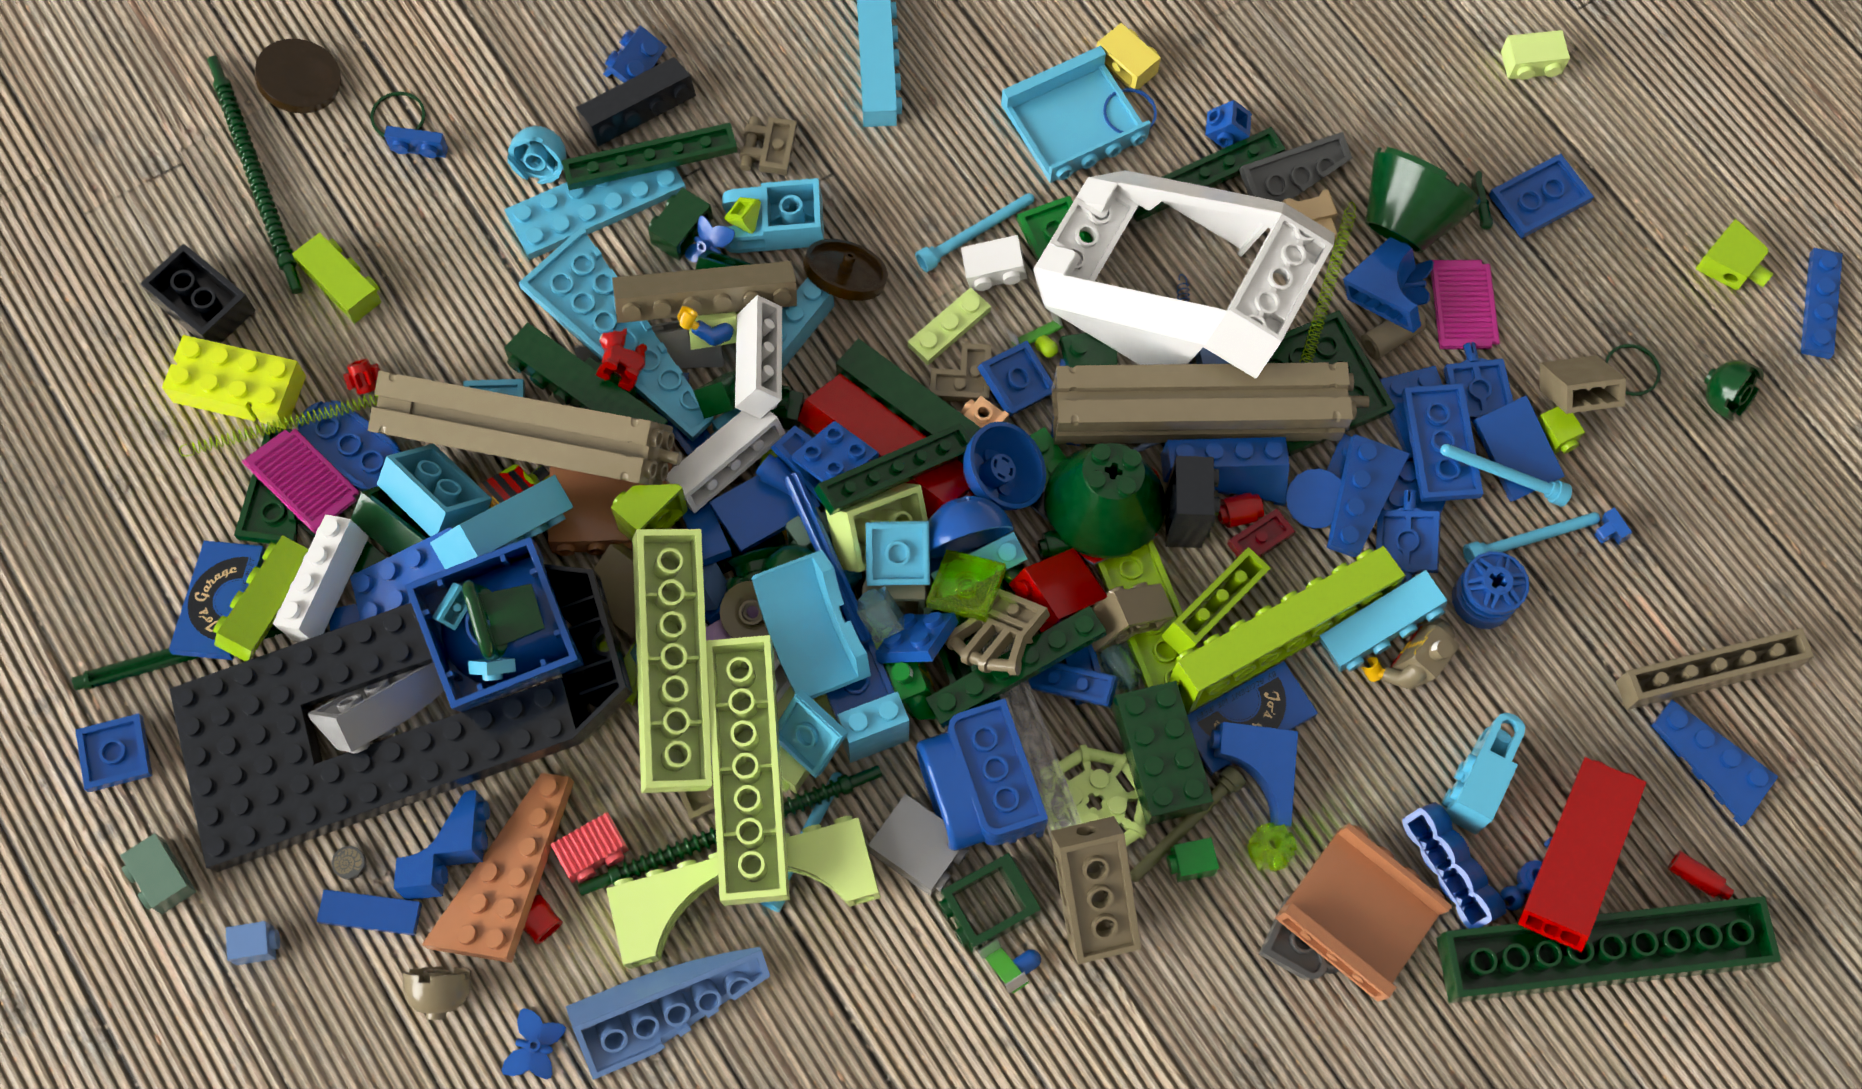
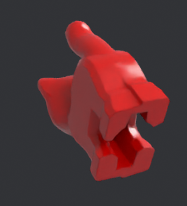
[596,328,647,391]

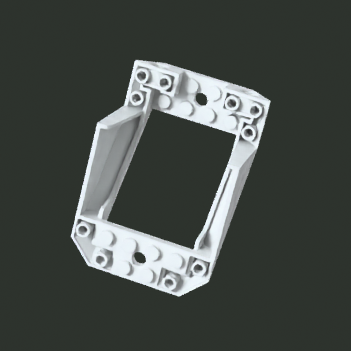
[1033,170,1335,379]

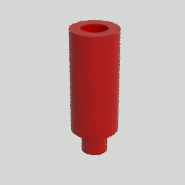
[1667,850,1734,900]

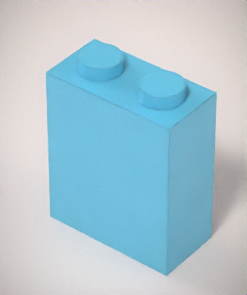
[837,691,909,763]

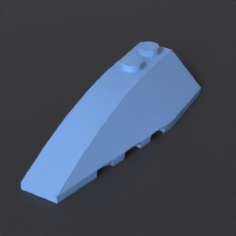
[566,947,770,1080]

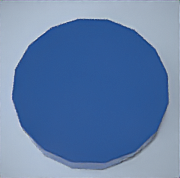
[1286,468,1341,529]

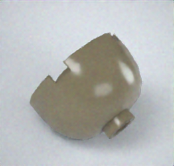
[403,966,471,1020]

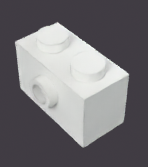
[961,235,1027,291]

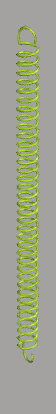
[1300,202,1356,363]
[179,394,378,457]

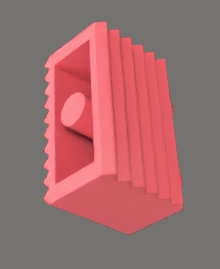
[550,812,629,883]

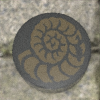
[332,846,367,880]

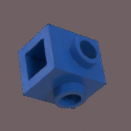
[1205,100,1252,148]

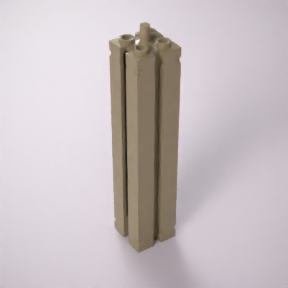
[1051,362,1369,445]
[367,371,682,485]

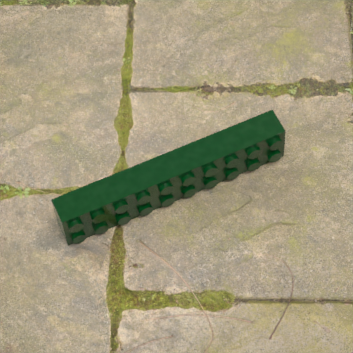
[1436,896,1781,1003]

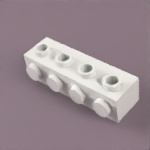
[735,295,782,419]
[665,411,786,513]
[273,515,369,642]

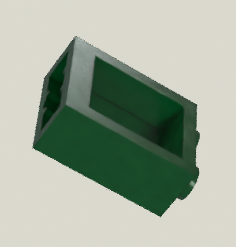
[938,853,1041,953]

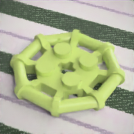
[1041,744,1147,847]

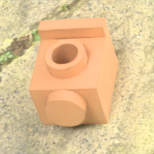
[961,396,1009,428]

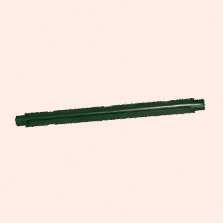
[72,625,283,691]

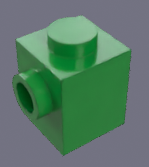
[1167,837,1219,883]

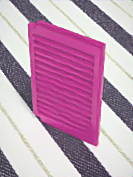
[1431,260,1500,349]
[242,429,359,534]

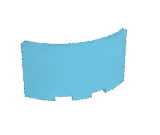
[752,550,871,699]

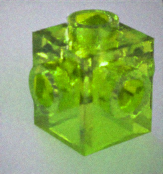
[1247,823,1297,872]

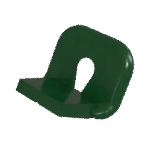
[462,581,545,661]

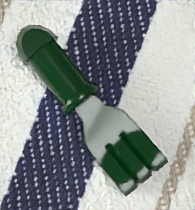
[1471,170,1493,230]

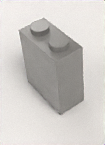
[868,794,970,896]

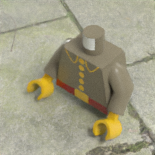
[1362,618,1460,690]

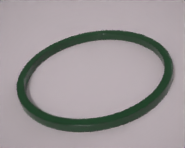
[370,92,425,137]
[1605,344,1661,396]

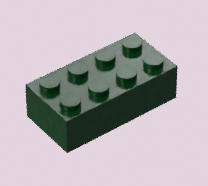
[1111,681,1214,825]

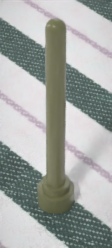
[1130,765,1246,882]

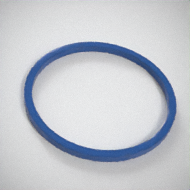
[1103,88,1157,133]

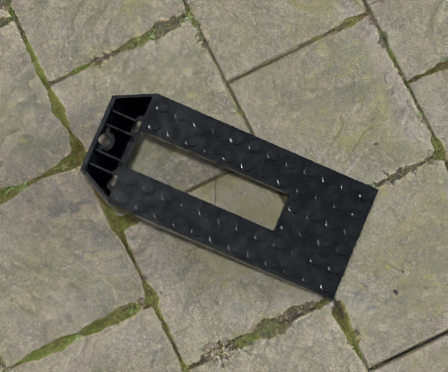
[169,564,633,872]

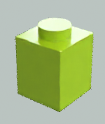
[1538,407,1585,454]

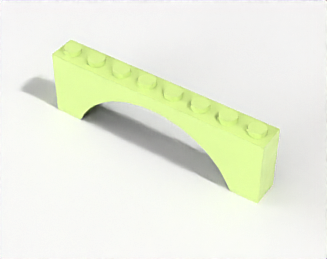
[606,816,881,969]

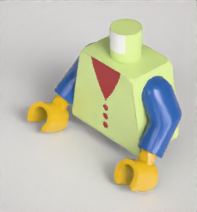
[677,306,740,350]

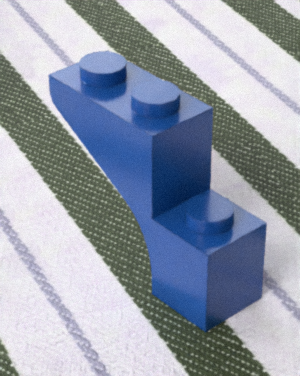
[394,790,490,900]

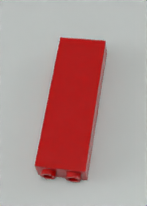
[798,374,975,519]
[1518,757,1647,952]

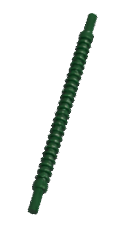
[207,56,303,294]
[577,765,883,896]

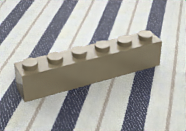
[612,261,797,323]
[1616,628,1814,710]

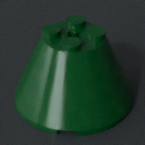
[1044,443,1166,559]

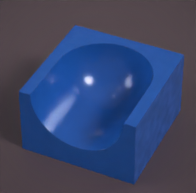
[405,537,585,712]

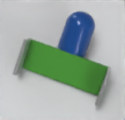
[978,938,1041,994]

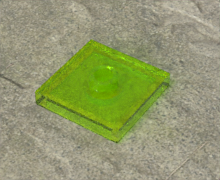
[926,549,1007,622]

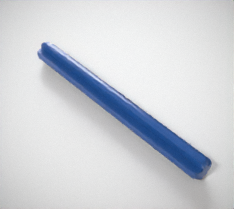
[785,472,872,644]

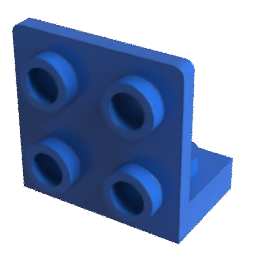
[792,421,879,482]

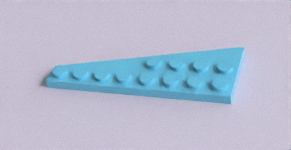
[519,227,714,442]

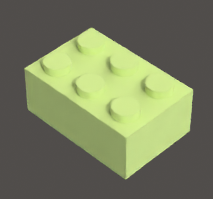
[825,483,928,572]

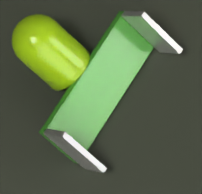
[1007,311,1063,358]

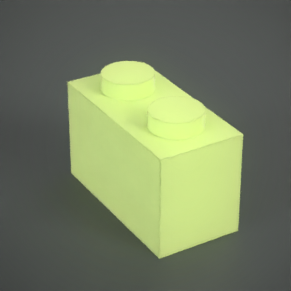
[1501,30,1570,80]

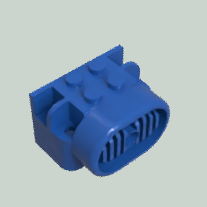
[916,698,1048,851]

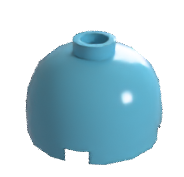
[507,125,567,184]

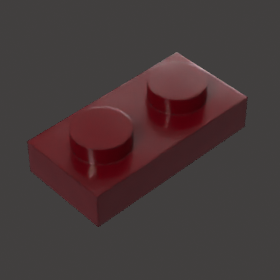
[1227,508,1296,558]

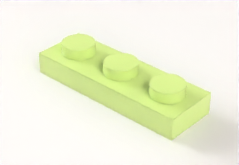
[908,287,991,365]

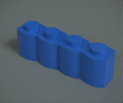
[1402,802,1507,929]

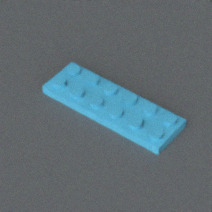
[504,167,686,260]

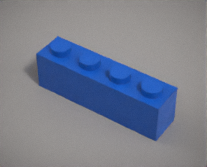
[1160,437,1290,506]

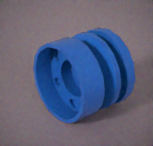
[1452,551,1529,629]

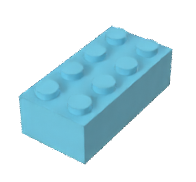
[430,475,573,569]

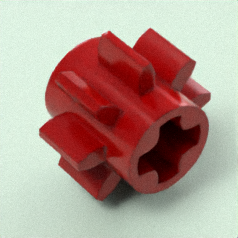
[343,358,380,395]

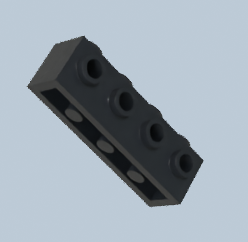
[576,57,696,147]

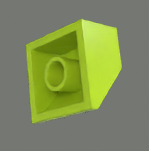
[611,484,688,541]

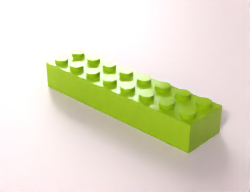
[1168,546,1405,714]

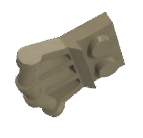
[945,588,1050,676]

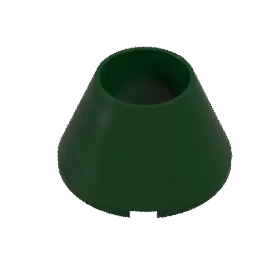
[1365,147,1481,253]

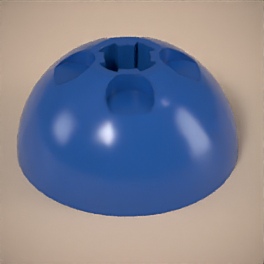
[963,422,1046,511]
[929,496,1014,558]

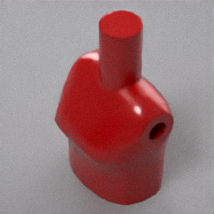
[523,895,563,945]

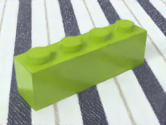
[213,535,309,662]
[1161,547,1271,654]

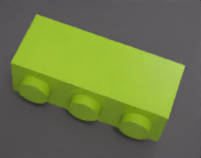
[292,232,382,324]

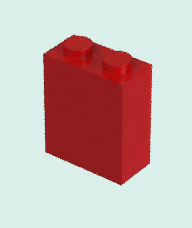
[1009,548,1107,632]

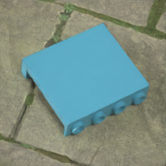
[1001,45,1151,183]

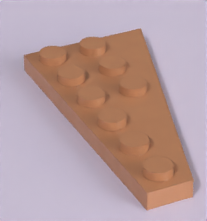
[421,773,574,963]

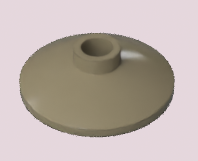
[720,581,769,638]

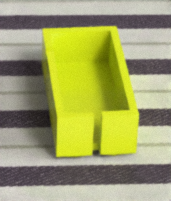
[162,335,306,428]

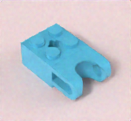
[722,178,824,253]
[1441,713,1525,835]

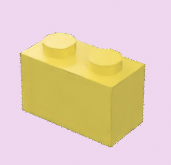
[1097,23,1161,89]

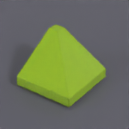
[724,197,761,234]

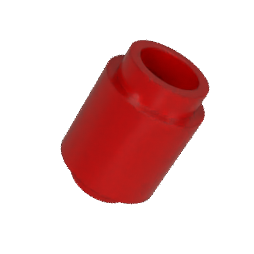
[1218,492,1264,528]

